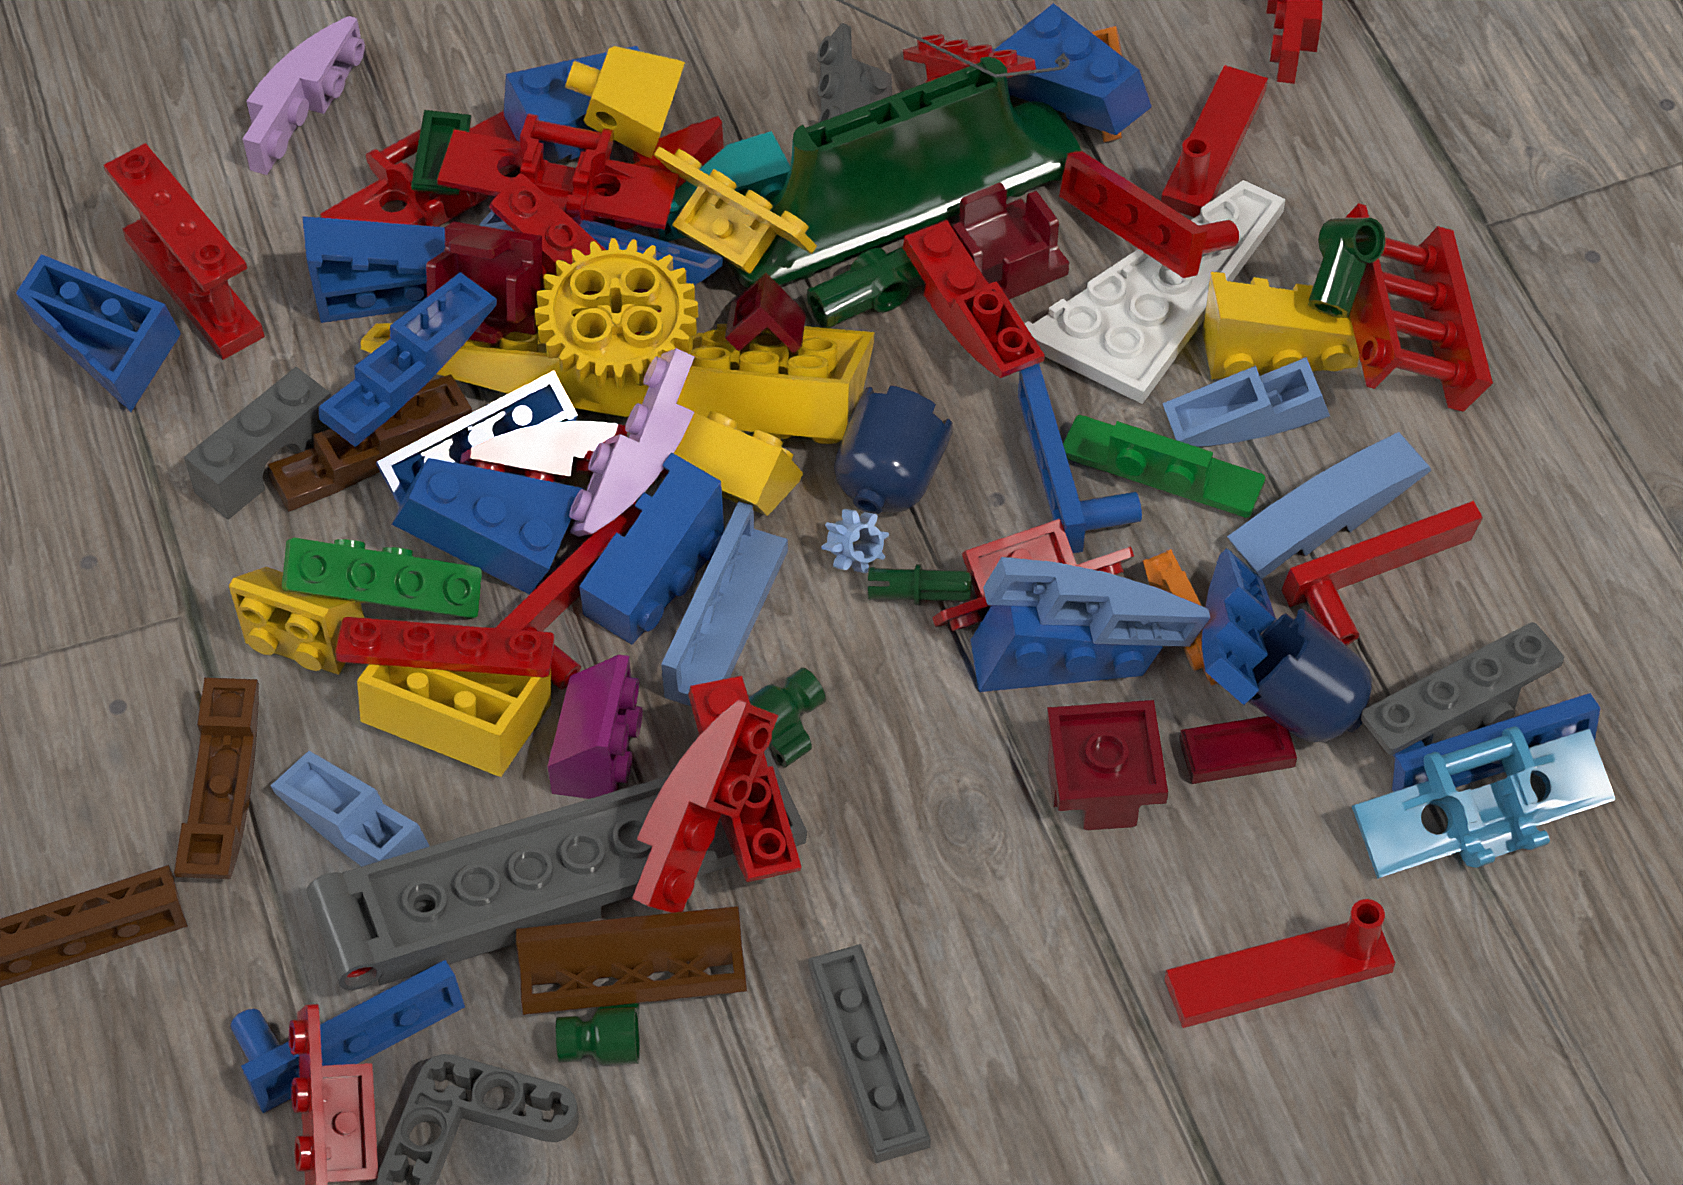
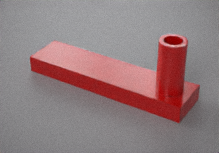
[1161,65,1268,218]
[1059,151,1239,278]
[1281,501,1483,645]
[495,502,642,690]
[1165,899,1396,1028]

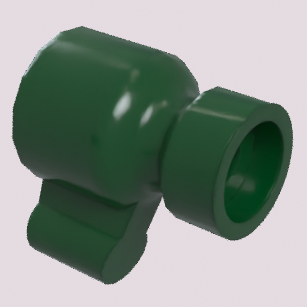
[748,667,826,767]
[556,1003,640,1066]

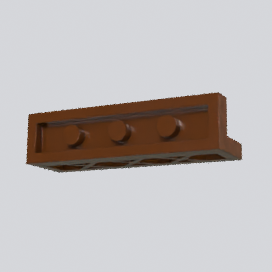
[0,865,188,987]
[516,906,747,1015]

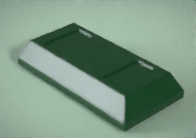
[411,110,472,196]

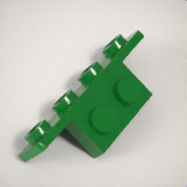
[1063,415,1266,518]
[282,538,482,619]

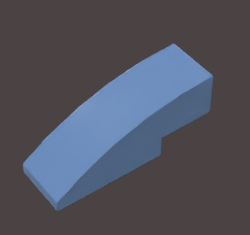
[1162,357,1330,447]
[271,751,429,867]

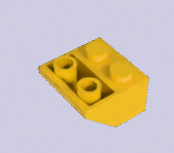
[674,411,803,516]
[229,567,364,675]

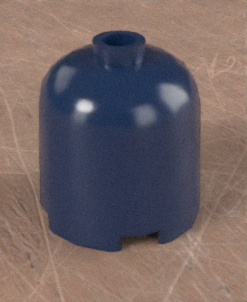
[834,386,953,514]
[1248,609,1373,742]

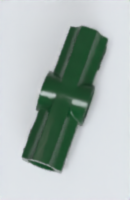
[807,246,925,328]

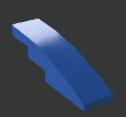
[319,272,497,447]
[1202,548,1276,705]

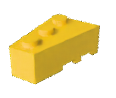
[1202,271,1359,379]
[357,664,551,777]

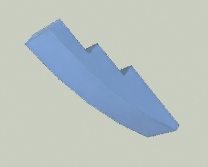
[1227,432,1431,579]
[983,557,1211,647]

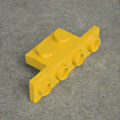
[654,147,817,274]

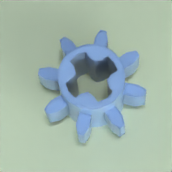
[822,509,889,573]

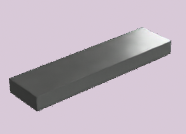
[808,944,931,1163]

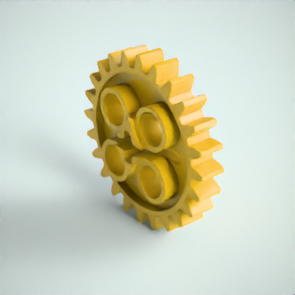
[535,238,698,389]

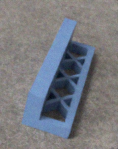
[661,501,788,706]

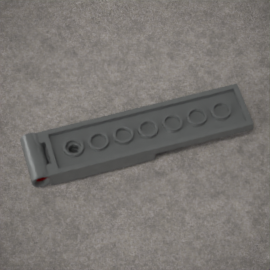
[306,748,807,990]

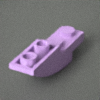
[243,16,365,175]
[569,348,694,537]

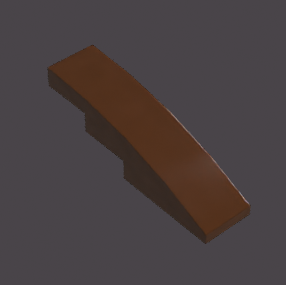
[267,374,472,512]

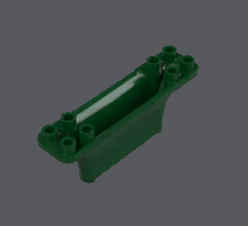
[726,57,1081,289]

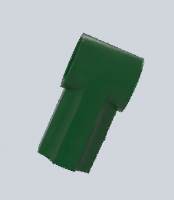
[1308,218,1386,318]

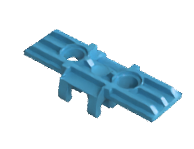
[1351,726,1616,879]

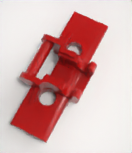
[320,110,519,227]
[437,113,679,230]

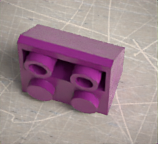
[547,654,643,799]

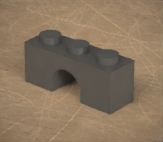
[184,367,331,520]

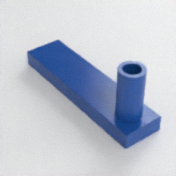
[1018,363,1142,553]
[1392,693,1600,792]
[230,960,465,1113]

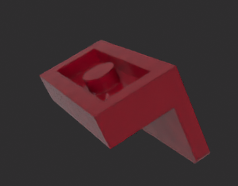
[725,273,806,353]

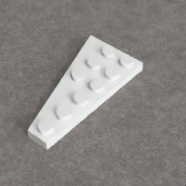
[1025,180,1285,404]

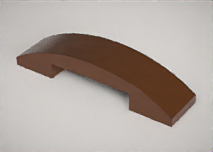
[174,677,259,879]

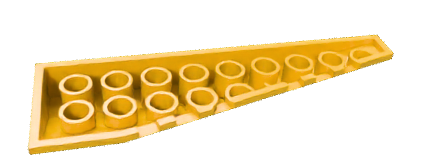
[360,323,875,444]

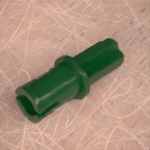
[868,564,972,606]

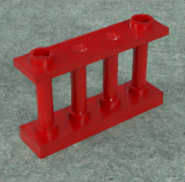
[103,143,265,360]
[1345,203,1493,412]

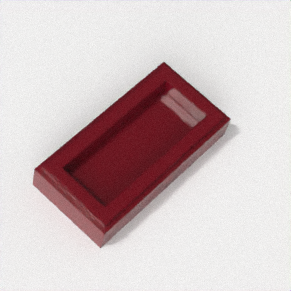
[1179,716,1297,784]

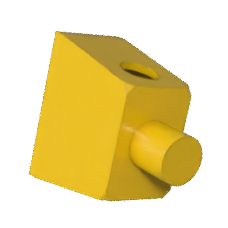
[565,46,685,158]

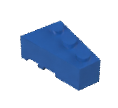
[994,3,1152,135]
[503,46,640,163]
[302,216,445,323]
[16,254,181,412]
[579,452,724,645]
[392,457,584,595]
[971,605,1163,692]

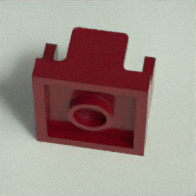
[951,182,1069,300]
[426,221,543,344]
[1046,700,1168,831]

